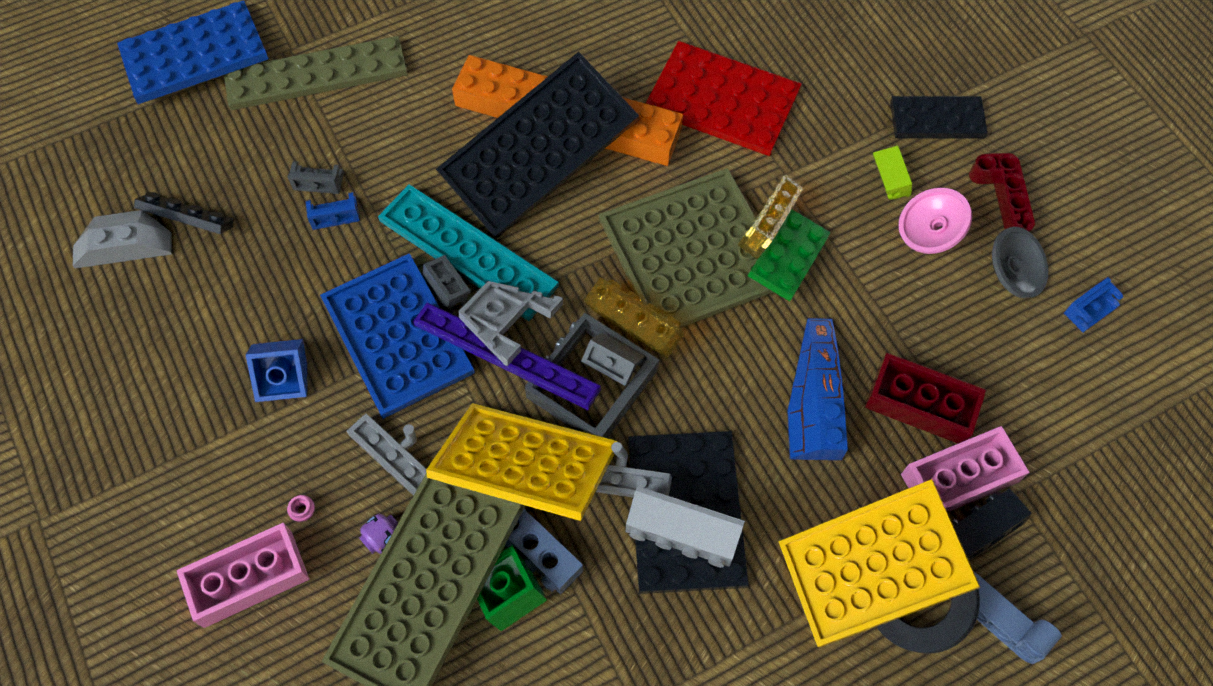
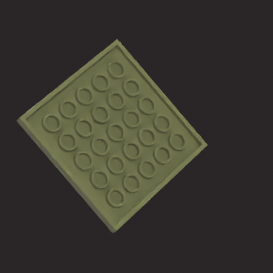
[599,168,773,337]

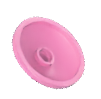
[899,188,972,254]

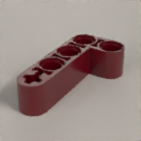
[969,153,1035,232]

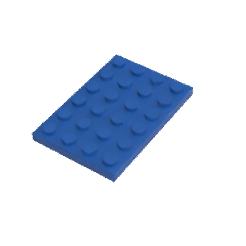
[117,0,269,104]
[320,253,475,419]

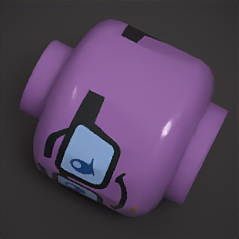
[359,513,398,554]

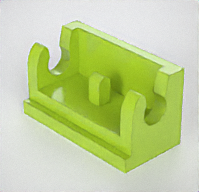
[873,146,912,200]

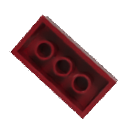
[864,353,986,444]

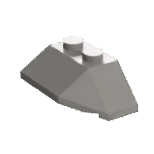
[73,210,172,268]

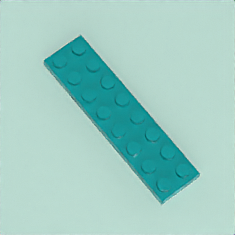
[378,184,559,321]

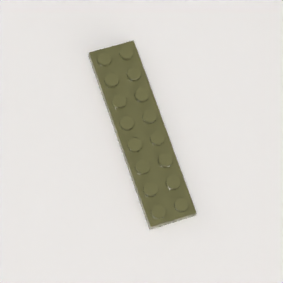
[224,36,408,110]

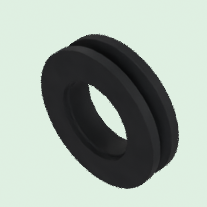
[877,589,980,653]

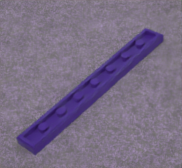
[413,303,601,410]

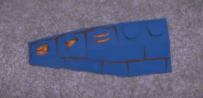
[787,318,848,460]

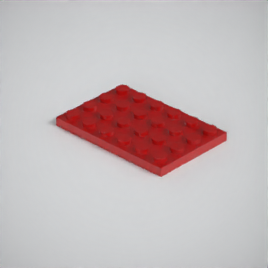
[645,41,802,156]

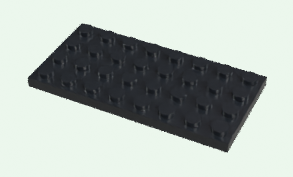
[436,51,640,239]

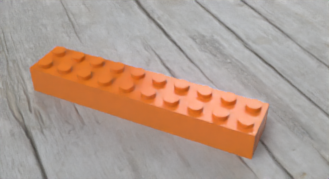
[452,55,683,166]

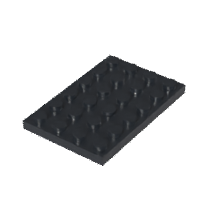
[628,431,749,594]

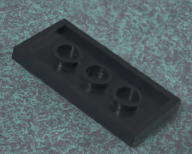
[890,96,988,139]

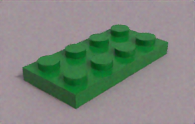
[748,208,831,302]

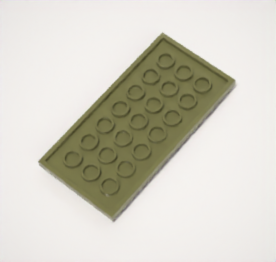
[321,473,525,686]

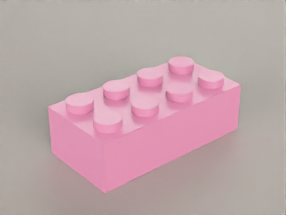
[901,426,1030,513]
[176,523,310,628]

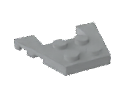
[459,281,563,366]

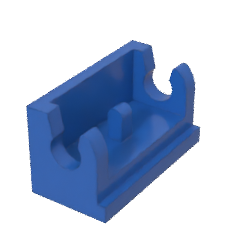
[306,192,360,230]
[1064,277,1123,333]

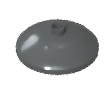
[992,227,1048,299]

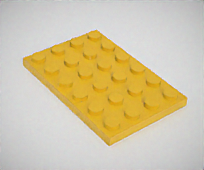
[426,403,617,521]
[778,479,981,648]

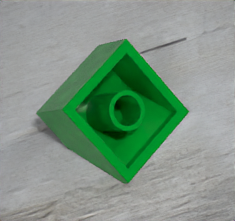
[477,545,547,631]

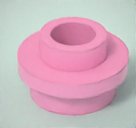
[287,495,315,522]

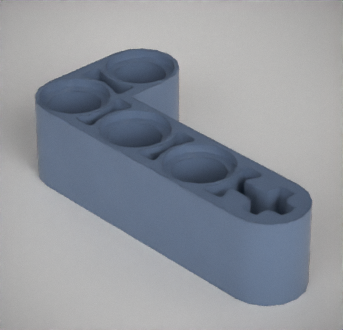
[973,571,1062,664]

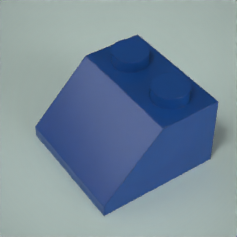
[246,339,307,402]

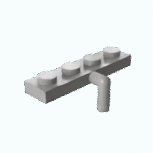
[347,414,426,496]
[596,442,672,498]

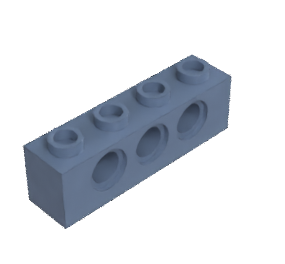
[504,509,583,595]

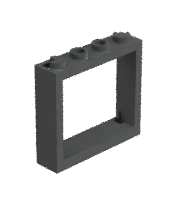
[524,313,659,438]

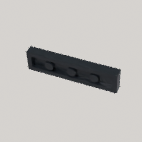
[134,192,234,234]

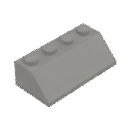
[625,486,745,567]

